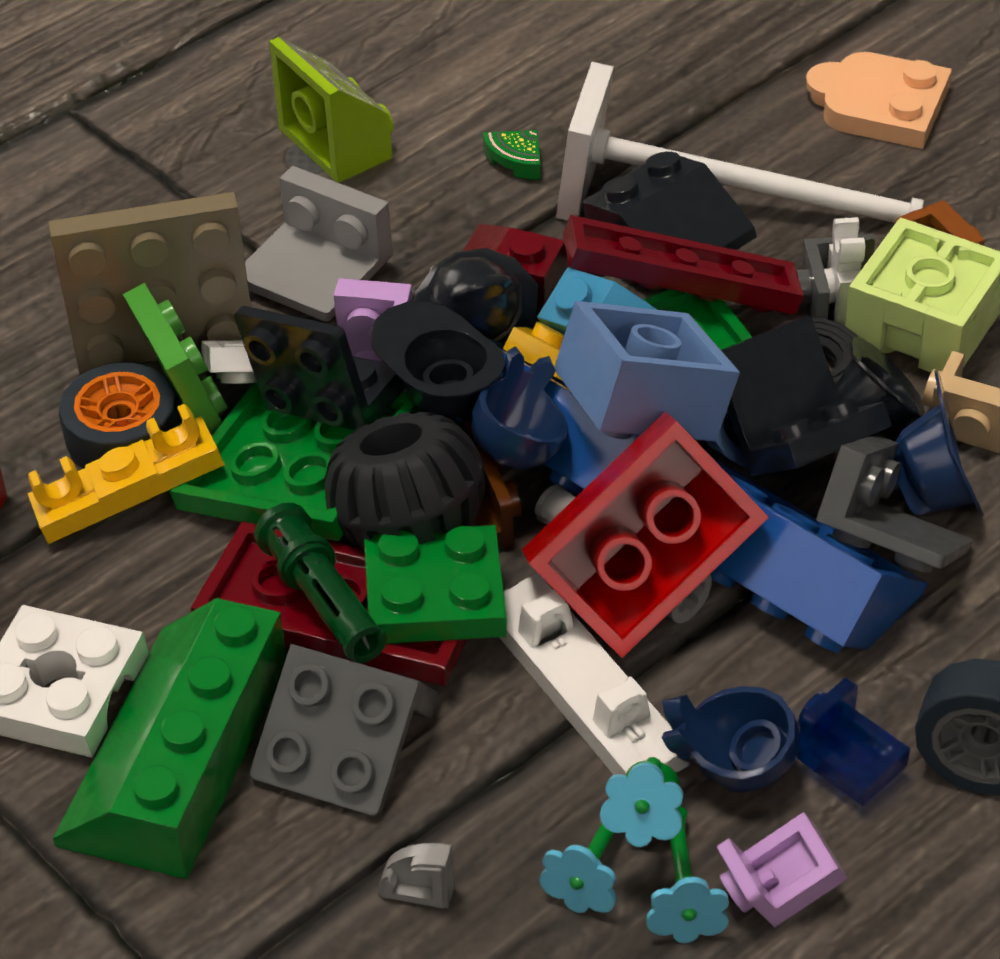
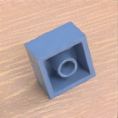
[554,301,740,441]

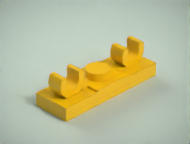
[28,404,225,544]

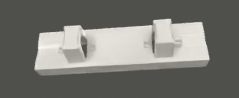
[499,573,689,775]

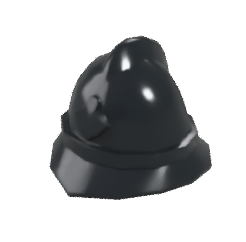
[414,248,538,343]

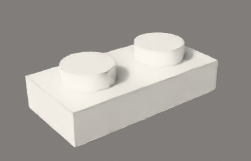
[201,340,257,384]

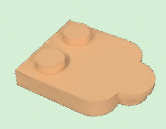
[806,52,952,149]

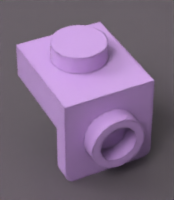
[717,812,848,928]

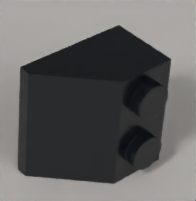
[582,151,757,290]

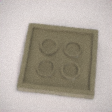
[49,192,251,373]

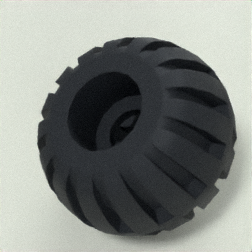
[324,412,485,550]

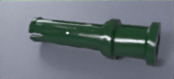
[254,503,387,664]

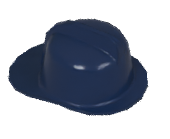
[894,370,984,517]

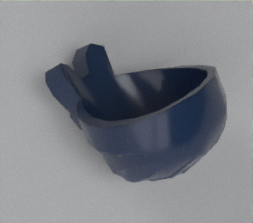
[471,346,568,470]
[661,686,800,793]

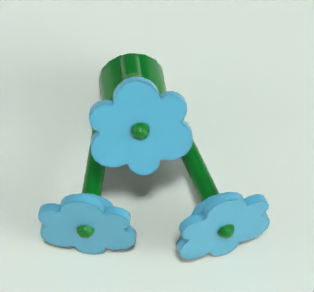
[539,757,729,943]

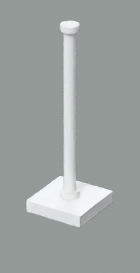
[556,62,924,223]

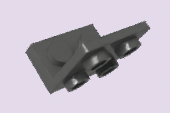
[816,434,973,573]
[250,644,439,817]

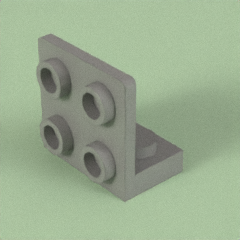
[245,165,393,321]

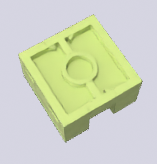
[845,217,1000,372]

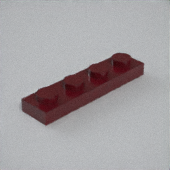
[563,215,804,315]

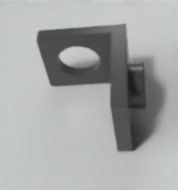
[796,234,875,319]

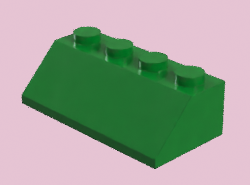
[53,598,287,879]

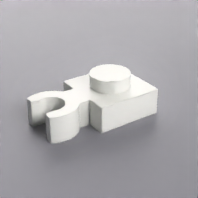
[824,217,865,326]

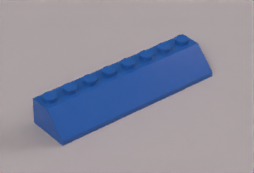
[455,339,928,653]

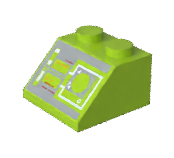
[269,37,394,183]

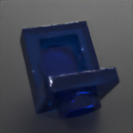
[797,678,910,807]

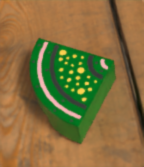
[483,130,541,180]

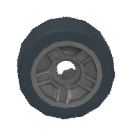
[915,658,1000,796]

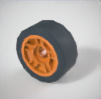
[59,363,181,468]

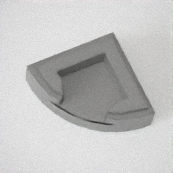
[378,843,454,909]

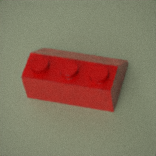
[522,412,769,658]

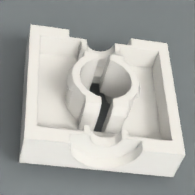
[0,605,149,758]

